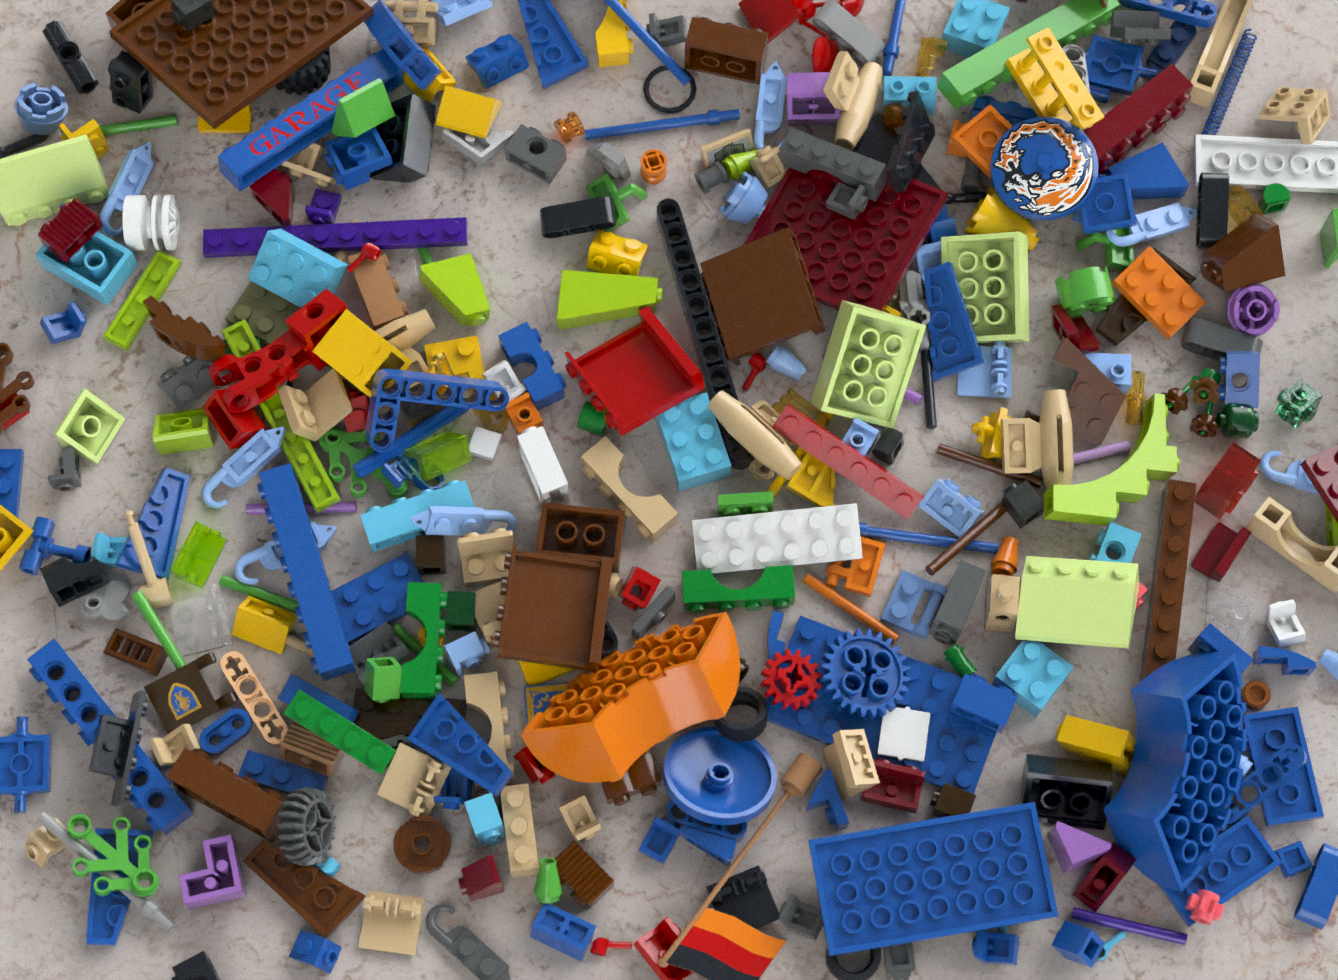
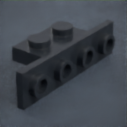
[89,690,148,806]

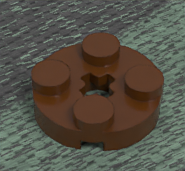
[393,815,451,874]

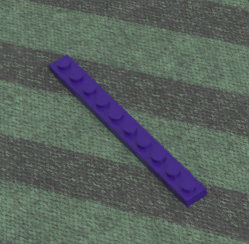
[203,217,468,258]

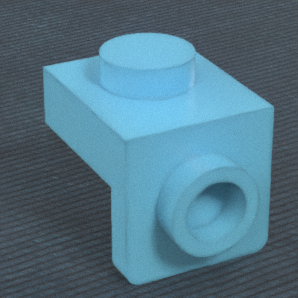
[91,533,128,567]

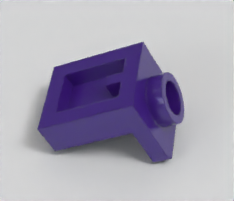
[305,188,342,224]

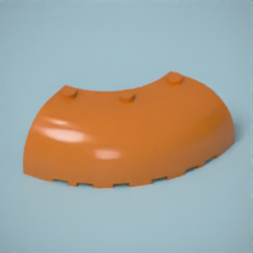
[521,612,740,783]

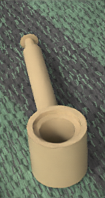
[123,510,174,610]

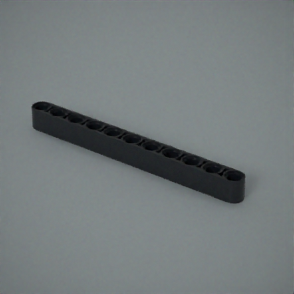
[657,198,753,470]

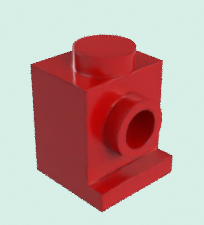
[617,566,661,611]
[513,746,556,785]

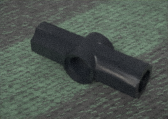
[42,21,99,94]

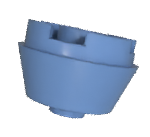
[14,83,68,135]
[717,171,768,225]

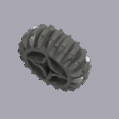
[276,787,336,866]

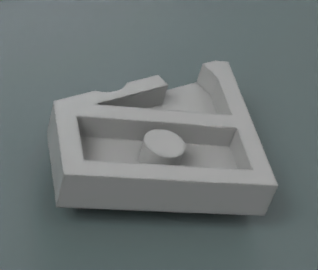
[441,128,514,165]
[586,142,631,182]

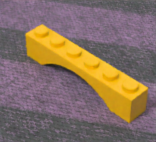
[595,0,634,68]

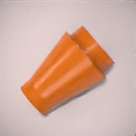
[990,536,1019,576]

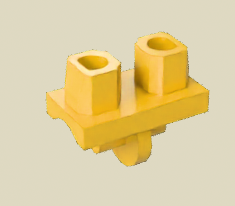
[971,407,1013,460]

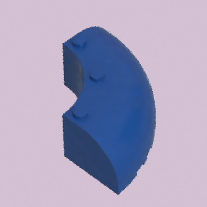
[1103,651,1247,892]

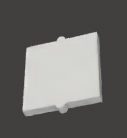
[877,706,931,762]

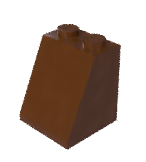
[1200,213,1286,292]

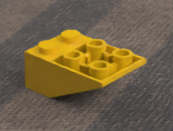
[312,309,413,398]

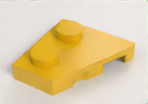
[424,335,485,380]
[785,452,836,507]

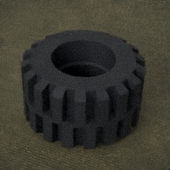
[276,47,331,95]

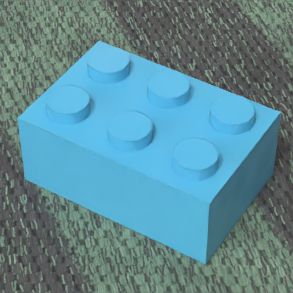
[247,229,348,308]
[35,231,138,306]
[655,392,731,492]

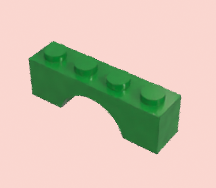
[682,565,795,614]
[400,582,448,699]
[283,689,396,775]

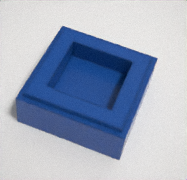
[1274,840,1313,879]

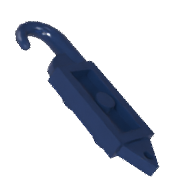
[1146,7,1208,81]

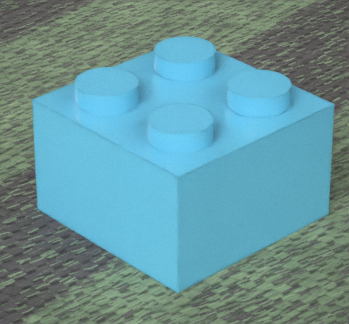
[940,0,1010,58]
[991,640,1074,718]

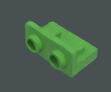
[717,491,774,517]

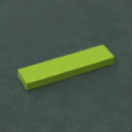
[103,250,182,351]

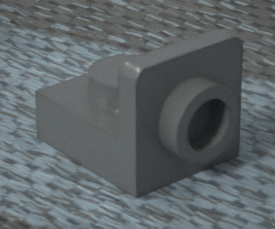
[48,446,82,491]

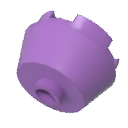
[1226,283,1280,336]

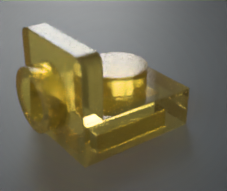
[916,37,947,77]

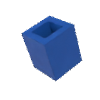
[1052,920,1105,968]

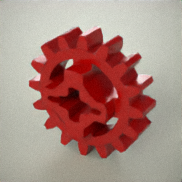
[760,649,822,711]

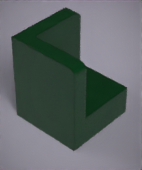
[446,591,476,632]

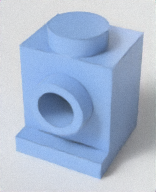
[842,417,879,457]
[444,631,490,677]

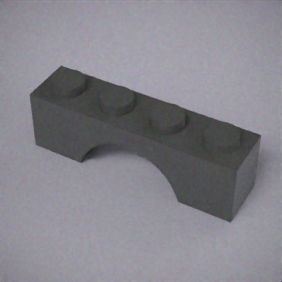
[779,128,888,201]

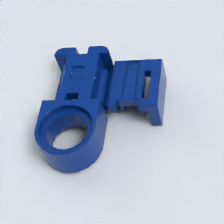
[381,445,445,491]

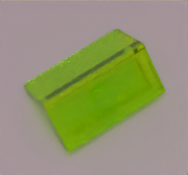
[405,431,472,481]

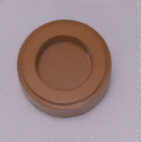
[1241,680,1271,710]

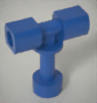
[19,517,91,575]

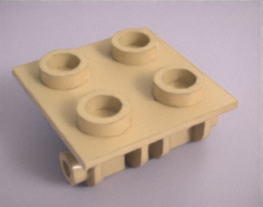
[377,743,451,816]
[358,891,425,956]

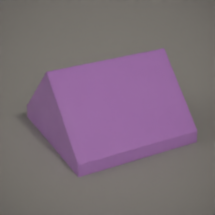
[1047,821,1112,874]

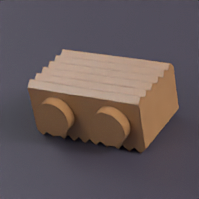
[280,720,345,778]

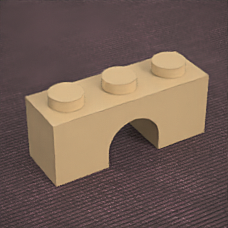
[500,783,539,878]

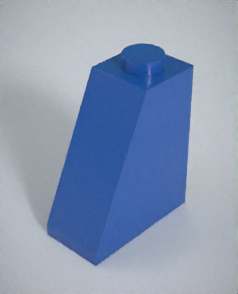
[1105,142,1189,200]

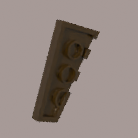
[1094,247,1197,346]
[353,688,467,740]

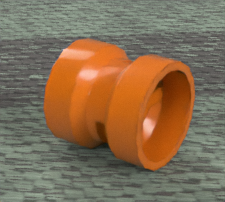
[641,149,667,184]

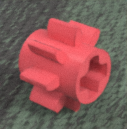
[1186,889,1224,925]

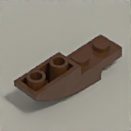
[143,295,227,362]

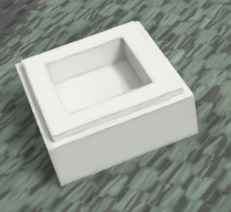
[467,426,502,461]

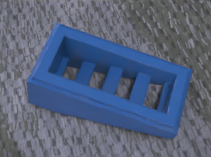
[680,825,737,866]

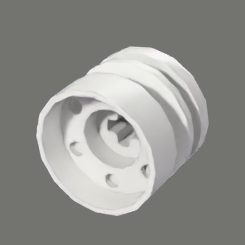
[123,195,180,251]

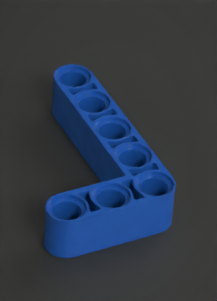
[365,368,509,452]

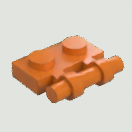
[826,537,886,598]

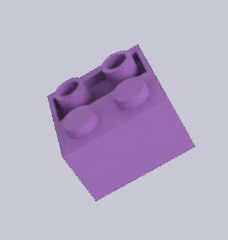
[787,72,840,126]

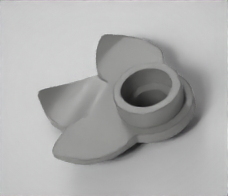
[80,580,131,621]

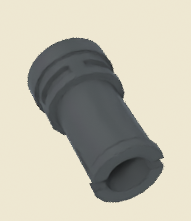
[961,155,982,193]

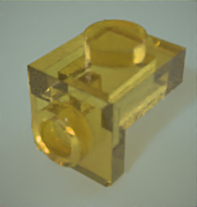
[427,352,470,395]

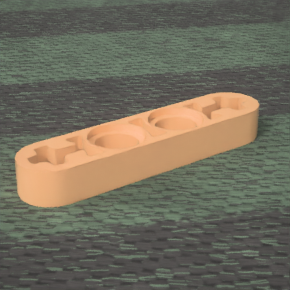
[220,651,288,747]

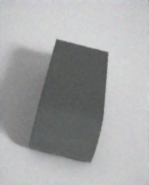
[1181,318,1263,361]

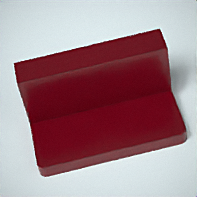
[1052,304,1100,354]
[1191,522,1252,584]

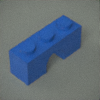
[498,322,566,411]

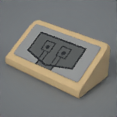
[701,129,755,170]

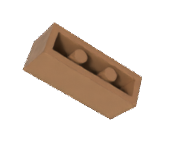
[348,246,409,331]

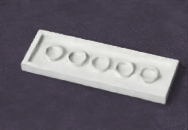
[1194,134,1338,193]
[692,503,863,574]

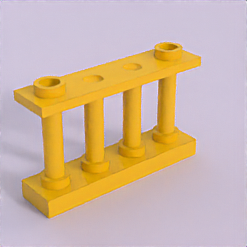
[1005,27,1104,130]

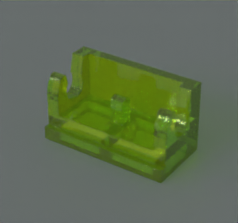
[171,521,227,589]

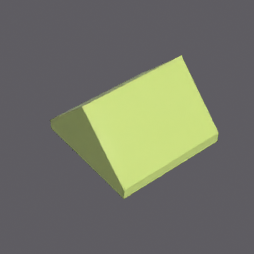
[54,388,126,464]

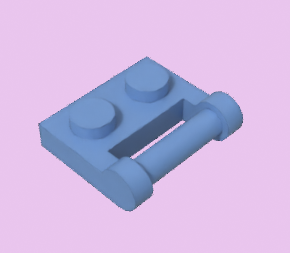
[880,570,948,639]

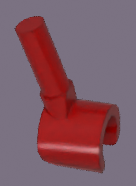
[346,243,381,274]
[742,352,766,391]
[590,937,632,956]

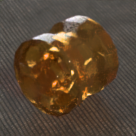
[554,111,585,144]

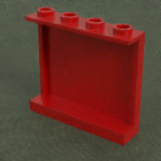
[565,306,705,437]

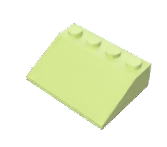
[0,134,109,226]
[941,231,1030,344]
[810,300,926,428]
[1015,556,1139,649]

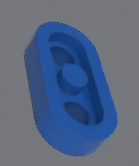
[199,708,252,756]

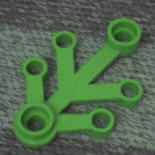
[319,427,408,499]
[68,814,159,897]

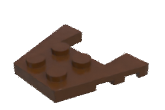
[1023,337,1126,444]

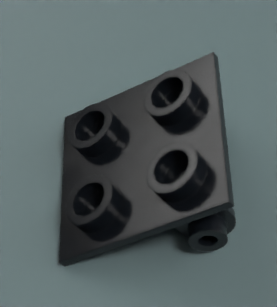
[706,865,779,929]

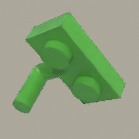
[586,173,648,232]
[1076,227,1134,270]

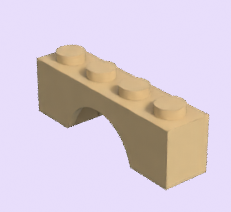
[581,436,678,542]
[1245,496,1338,594]
[464,672,515,792]

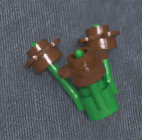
[1161,368,1221,438]

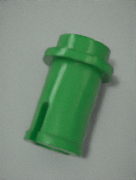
[944,643,977,677]

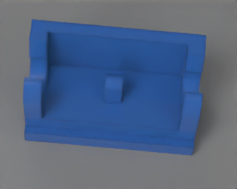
[530,903,597,962]

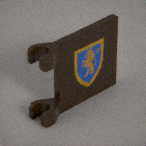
[144,652,238,734]

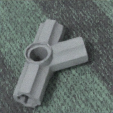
[898,271,930,354]

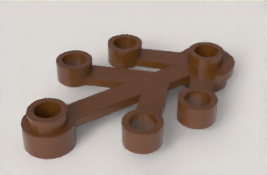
[0,342,35,434]

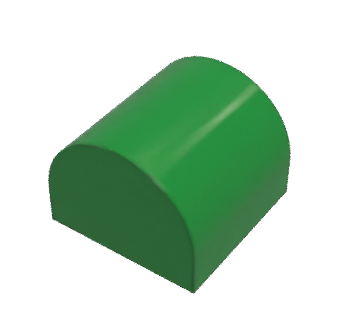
[1258,183,1291,215]
[577,401,607,437]

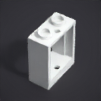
[517,426,570,504]

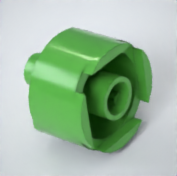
[1055,267,1115,319]

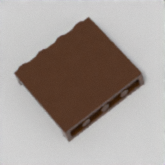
[700,227,826,366]
[493,543,613,672]

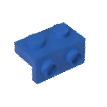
[465,34,529,89]

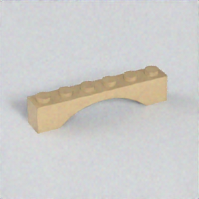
[1189,0,1253,108]

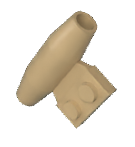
[823,51,883,151]
[339,309,436,391]
[1001,389,1074,490]
[708,390,802,480]

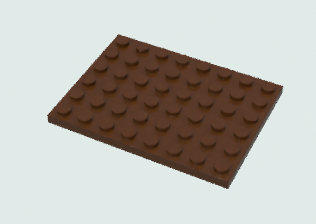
[109,0,373,129]

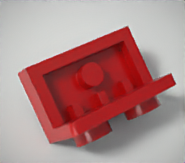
[633,917,693,980]

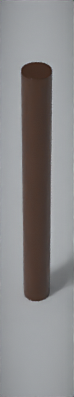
[936,443,1043,488]
[925,503,1007,576]

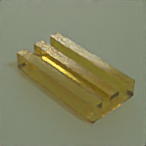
[772,388,830,428]

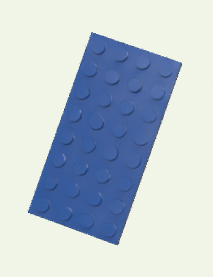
[766,615,997,794]
[808,802,1059,957]

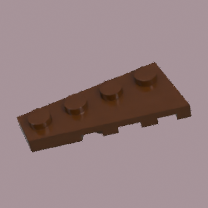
[243,840,366,939]

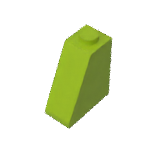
[418,253,491,327]

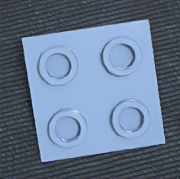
[957,341,1012,399]

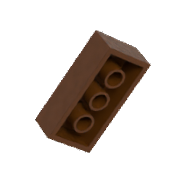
[166,748,285,843]

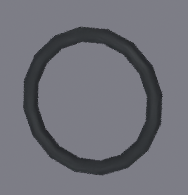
[643,66,697,113]

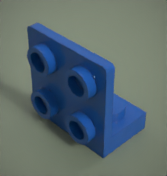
[1187,623,1254,674]

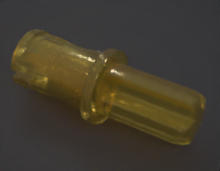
[1125,371,1147,425]

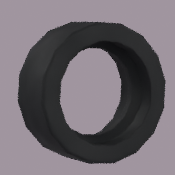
[714,686,768,742]
[826,948,881,980]

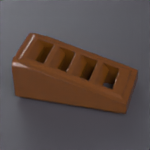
[103,628,168,676]

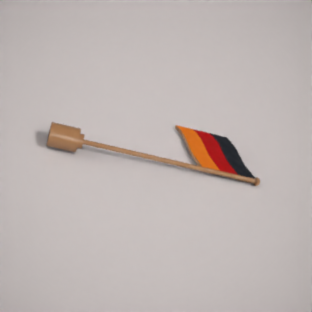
[658,753,822,980]

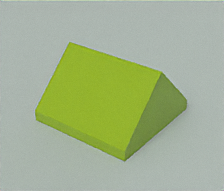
[152,408,214,455]

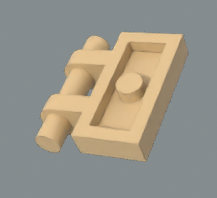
[386,0,439,46]

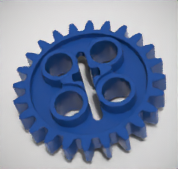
[819,628,911,720]

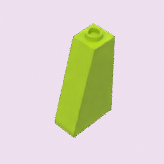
[557,270,663,330]

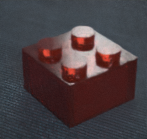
[1194,442,1261,519]

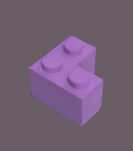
[179,834,246,909]

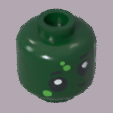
[1216,403,1259,439]

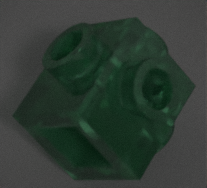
[1275,379,1322,429]

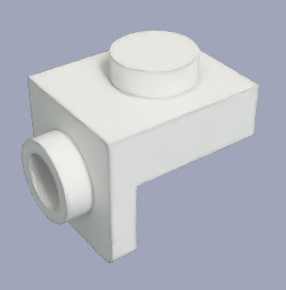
[482,360,527,401]
[1266,599,1306,647]

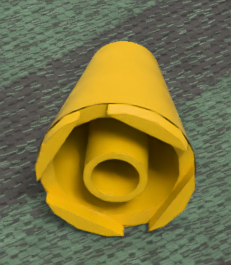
[963,186,1040,251]

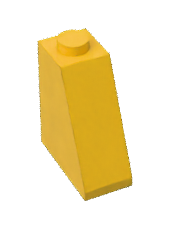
[1056,715,1136,776]

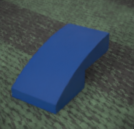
[767,610,786,669]
[1253,646,1316,675]

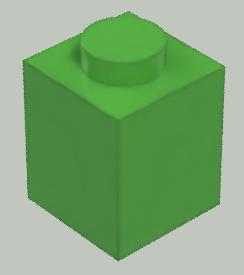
[364,657,402,703]

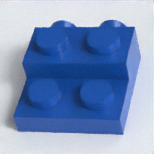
[324,127,393,190]

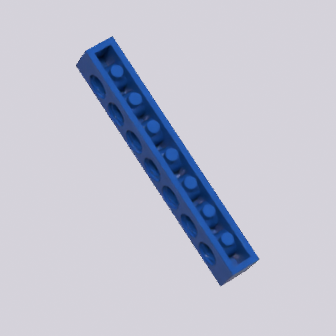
[27,639,193,835]

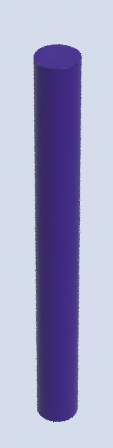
[1071,907,1187,945]

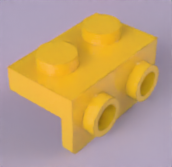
[59,119,110,160]
[586,230,649,276]

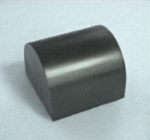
[872,427,904,465]

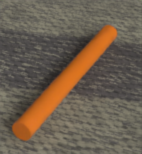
[802,573,900,645]

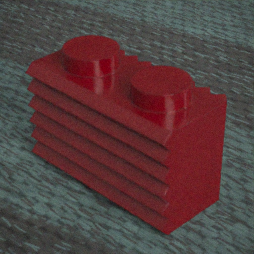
[38,198,103,263]

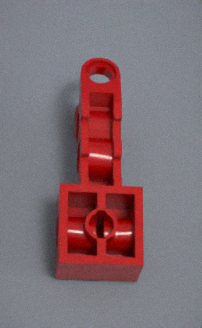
[208,288,349,413]

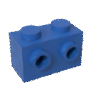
[949,674,1018,733]

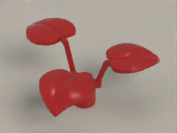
[791,0,865,73]

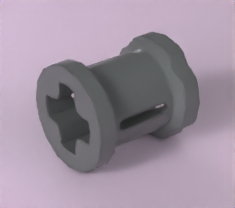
[694,161,729,194]

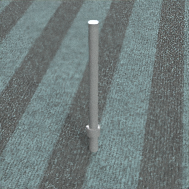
[37,812,176,932]

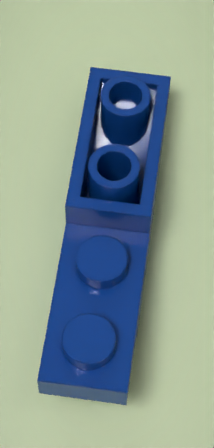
[364,0,442,90]

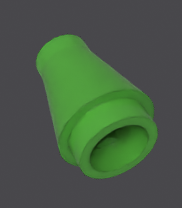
[533,858,562,903]

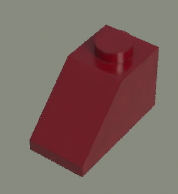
[249,169,294,226]
[1072,842,1136,912]
[458,854,503,902]

